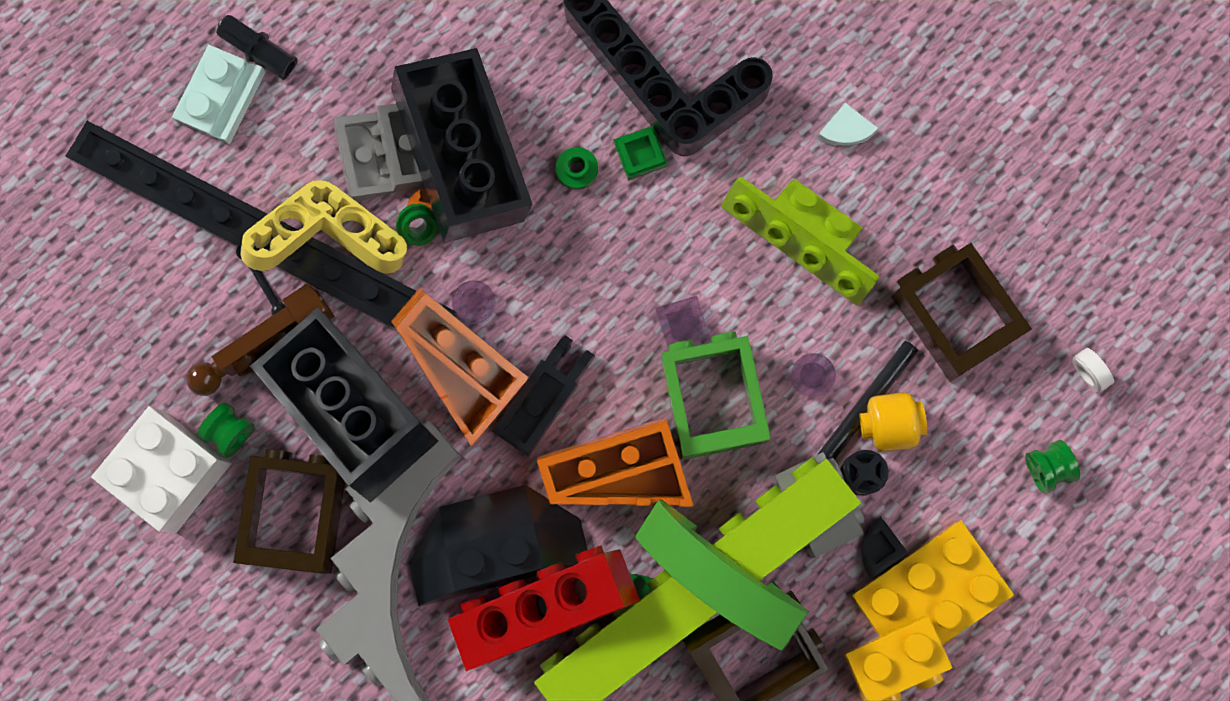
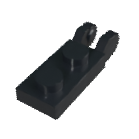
[492,335,595,457]

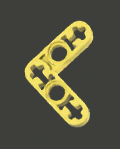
[240,180,407,274]

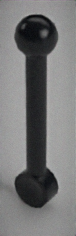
[236,248,286,316]

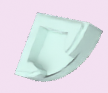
[817,103,878,146]

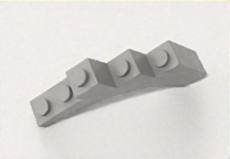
[316,420,462,701]

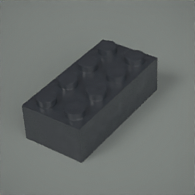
[391,48,533,243]
[250,307,439,503]

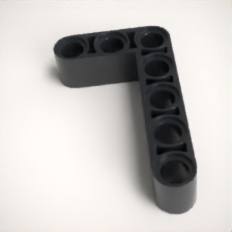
[563,0,773,156]

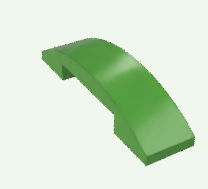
[635,499,810,651]

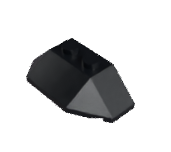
[409,485,588,607]

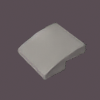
[333,104,424,201]

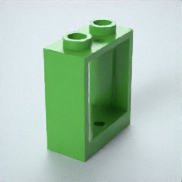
[661,332,771,460]

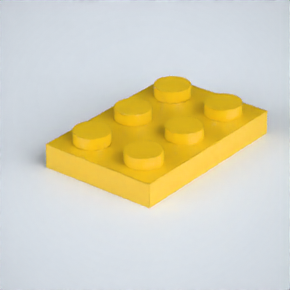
[850,520,1014,645]

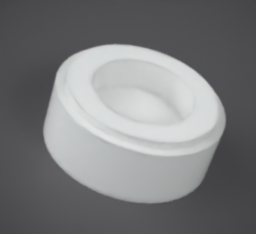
[1072,348,1114,392]

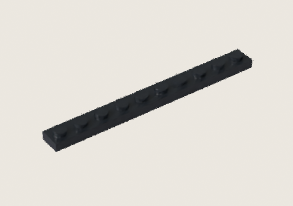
[65,120,458,331]

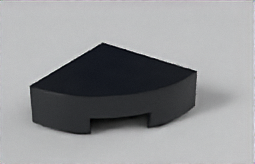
[861,516,908,579]

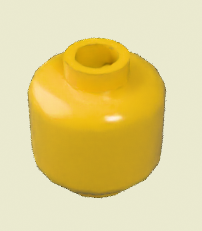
[859,392,927,453]

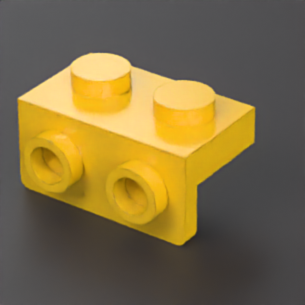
[843,616,953,701]

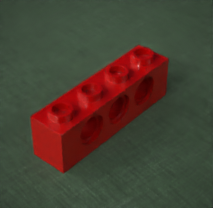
[447,545,640,672]

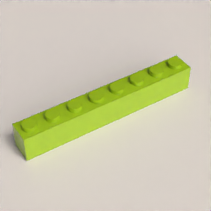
[534,457,861,701]

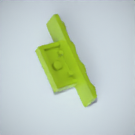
[721,177,879,305]

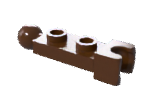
[186,283,335,396]

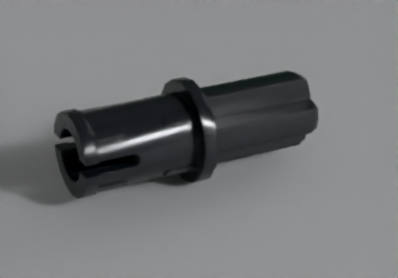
[216,15,298,80]

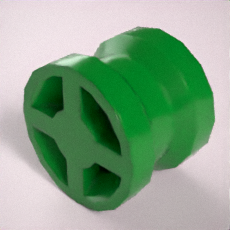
[197,402,255,458]
[1025,439,1080,494]

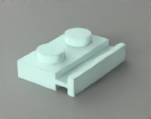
[171,44,266,145]

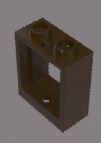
[891,243,1032,382]
[233,449,345,574]
[682,582,829,701]

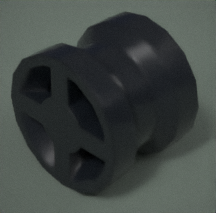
[840,450,889,496]

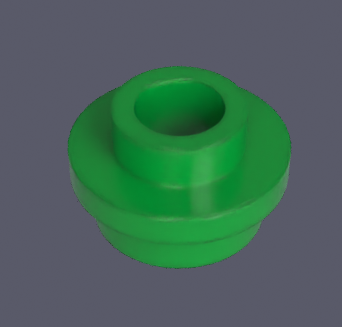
[556,147,598,190]
[396,204,439,246]

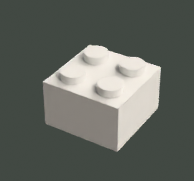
[91,406,232,533]

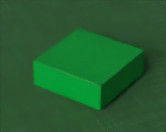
[613,126,668,181]

